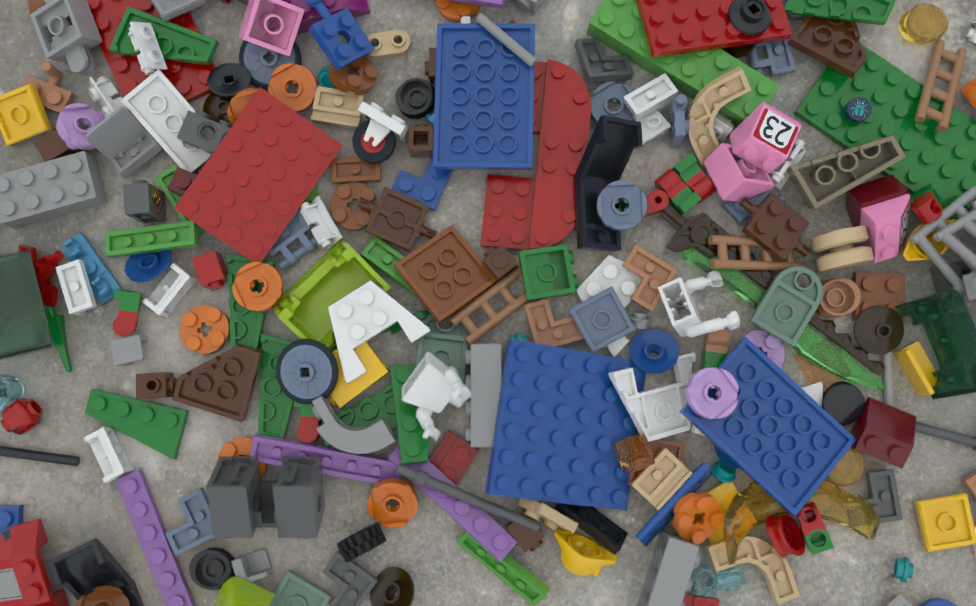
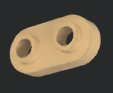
[367,30,411,59]

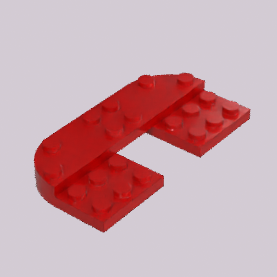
[480,59,591,251]

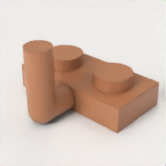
[24,62,75,114]

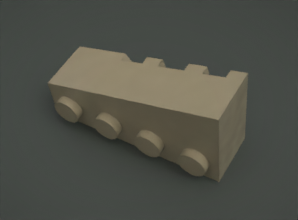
[787,135,906,209]

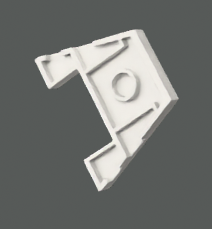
[576,255,664,357]
[328,281,431,384]
[608,352,696,442]

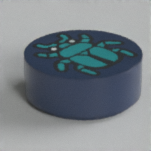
[844,97,872,123]

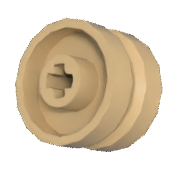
[810,225,874,273]

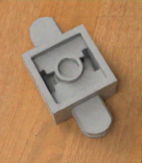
[30,0,103,75]

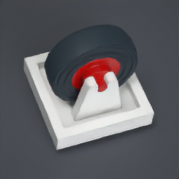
[352,102,409,164]

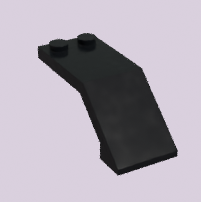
[574,115,643,252]
[47,538,144,606]

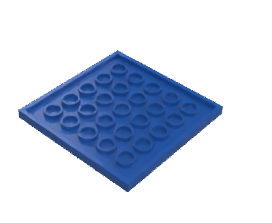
[485,339,646,511]

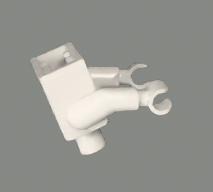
[658,271,740,337]
[402,351,471,441]

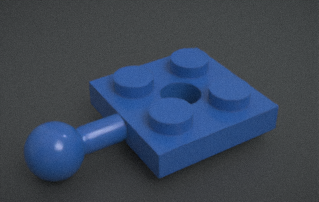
[305,0,375,71]

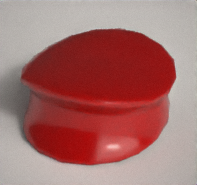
[765,515,805,558]

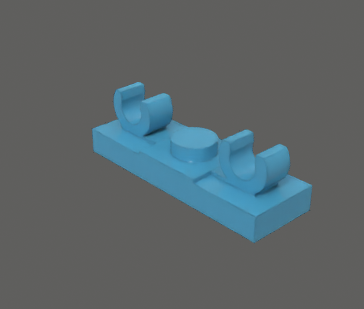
[61,233,123,305]

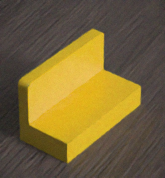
[893,341,943,396]

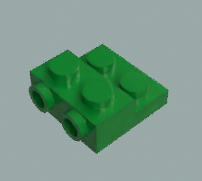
[518,244,578,301]

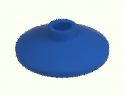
[125,250,172,282]
[629,329,679,374]

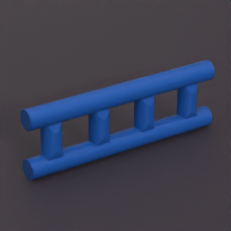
[635,461,713,547]

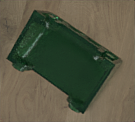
[0,250,52,361]
[895,289,976,399]

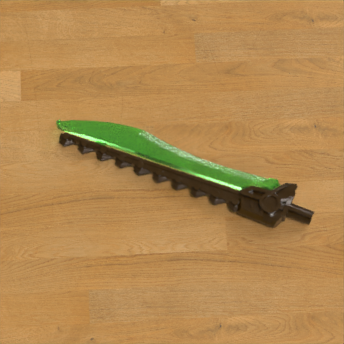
[660,204,885,389]

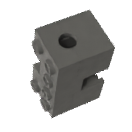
[206,457,325,539]

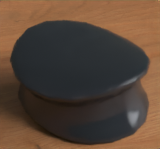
[395,78,435,119]
[822,381,865,426]
[189,547,235,590]

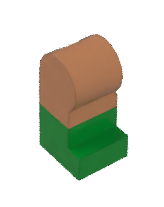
[700,328,729,370]

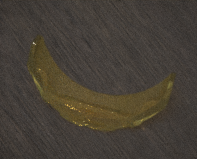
[723,479,881,565]

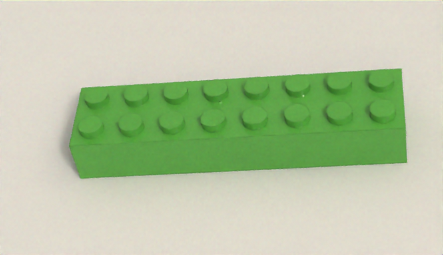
[586,0,780,127]

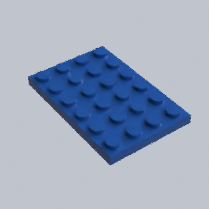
[433,23,535,170]
[679,337,857,516]

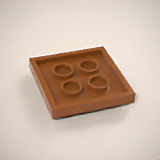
[394,225,497,324]

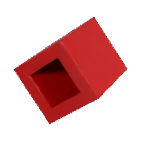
[191,250,228,291]

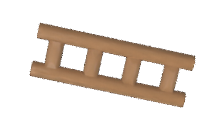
[915,39,967,132]
[708,235,803,271]
[449,265,528,346]

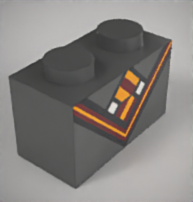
[123,180,167,223]

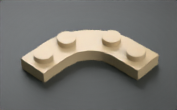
[687,66,751,166]
[704,536,800,605]

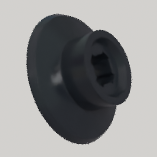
[728,0,771,35]
[207,63,251,98]

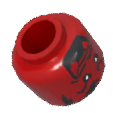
[1,398,43,435]

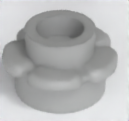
[628,311,651,329]

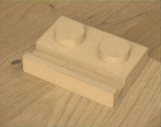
[311,86,365,129]
[630,447,693,511]
[518,498,578,533]

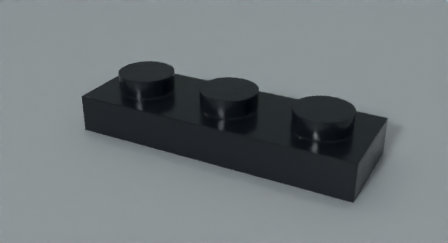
[554,503,628,555]

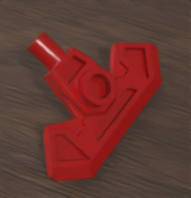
[18,245,64,307]

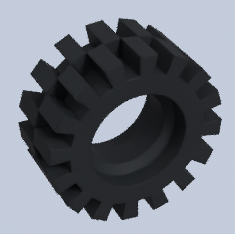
[337,522,387,562]

